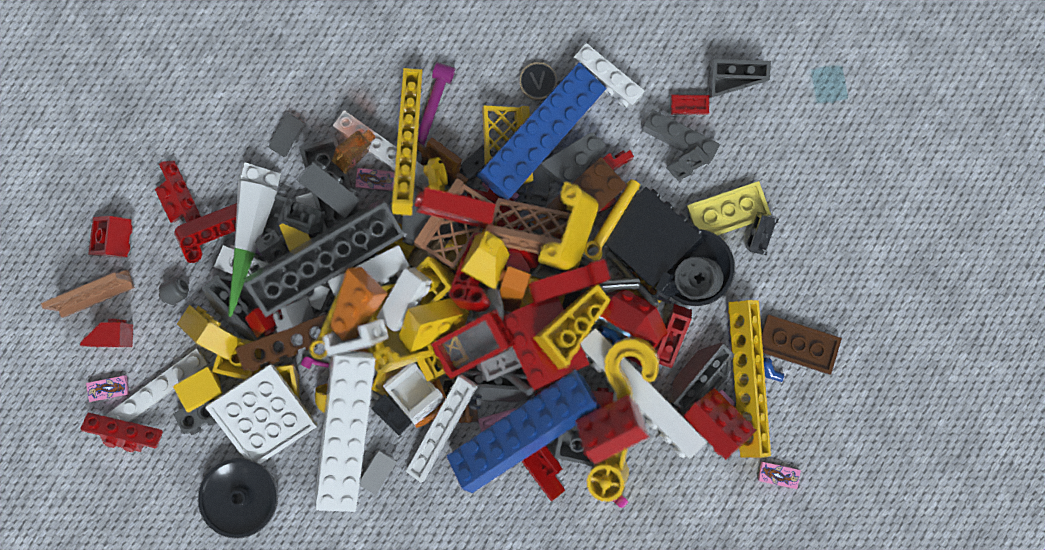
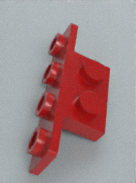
[155,161,201,223]
[80,412,163,452]
[521,445,565,501]

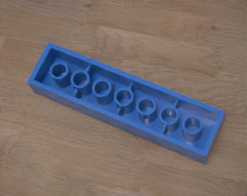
[476,62,607,200]
[447,370,601,493]

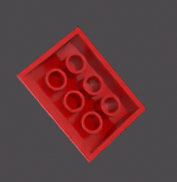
[503,297,590,391]

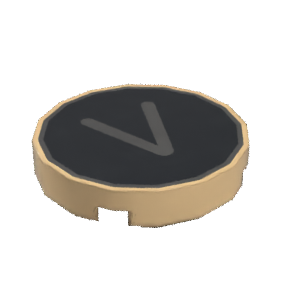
[520,62,557,101]

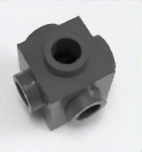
[255,229,289,264]

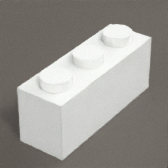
[377,268,432,331]

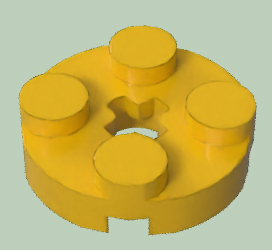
[423,158,448,192]

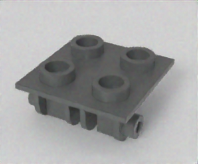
[516,167,551,206]

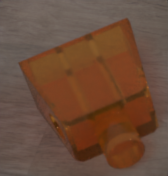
[332,130,375,174]

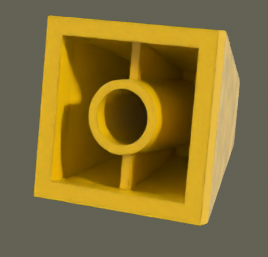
[416,256,456,305]

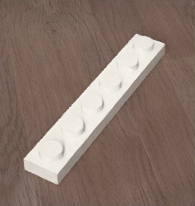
[105,349,209,422]
[406,375,477,483]

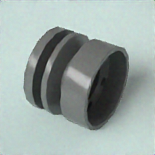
[675,257,723,299]

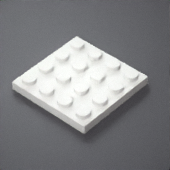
[206,364,318,464]

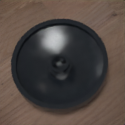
[671,229,736,306]
[198,458,278,538]

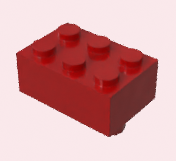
[683,388,757,460]
[576,394,649,464]

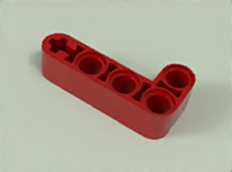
[174,203,237,263]
[449,232,490,312]
[528,259,611,303]

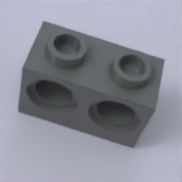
[173,398,217,436]

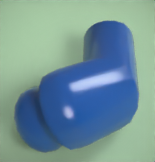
[598,326,622,346]
[763,357,784,382]

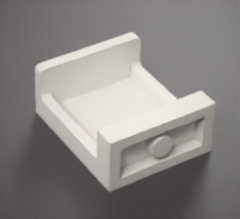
[323,319,388,356]
[383,362,445,425]

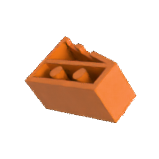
[499,266,531,313]
[330,267,388,341]

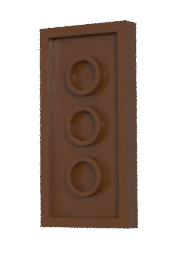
[545,157,627,232]
[761,314,842,375]

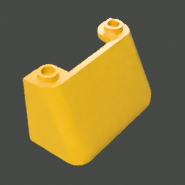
[539,182,598,272]
[367,284,434,374]

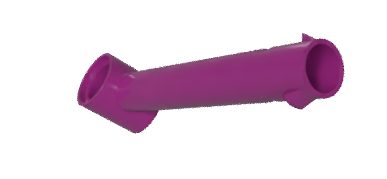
[418,62,455,146]

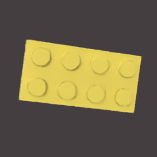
[686,181,771,235]

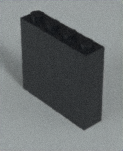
[605,187,704,291]

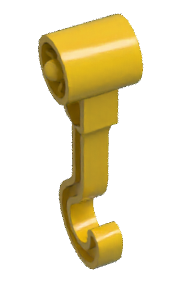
[587,337,659,502]

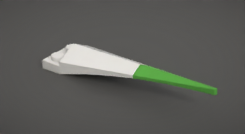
[228,162,281,317]

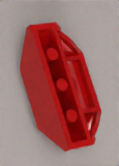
[600,290,668,343]

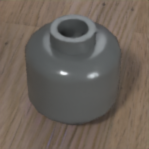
[159,277,189,305]

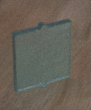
[811,67,848,104]

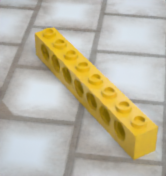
[392,68,422,215]
[728,300,771,458]

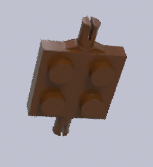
[417,137,468,187]

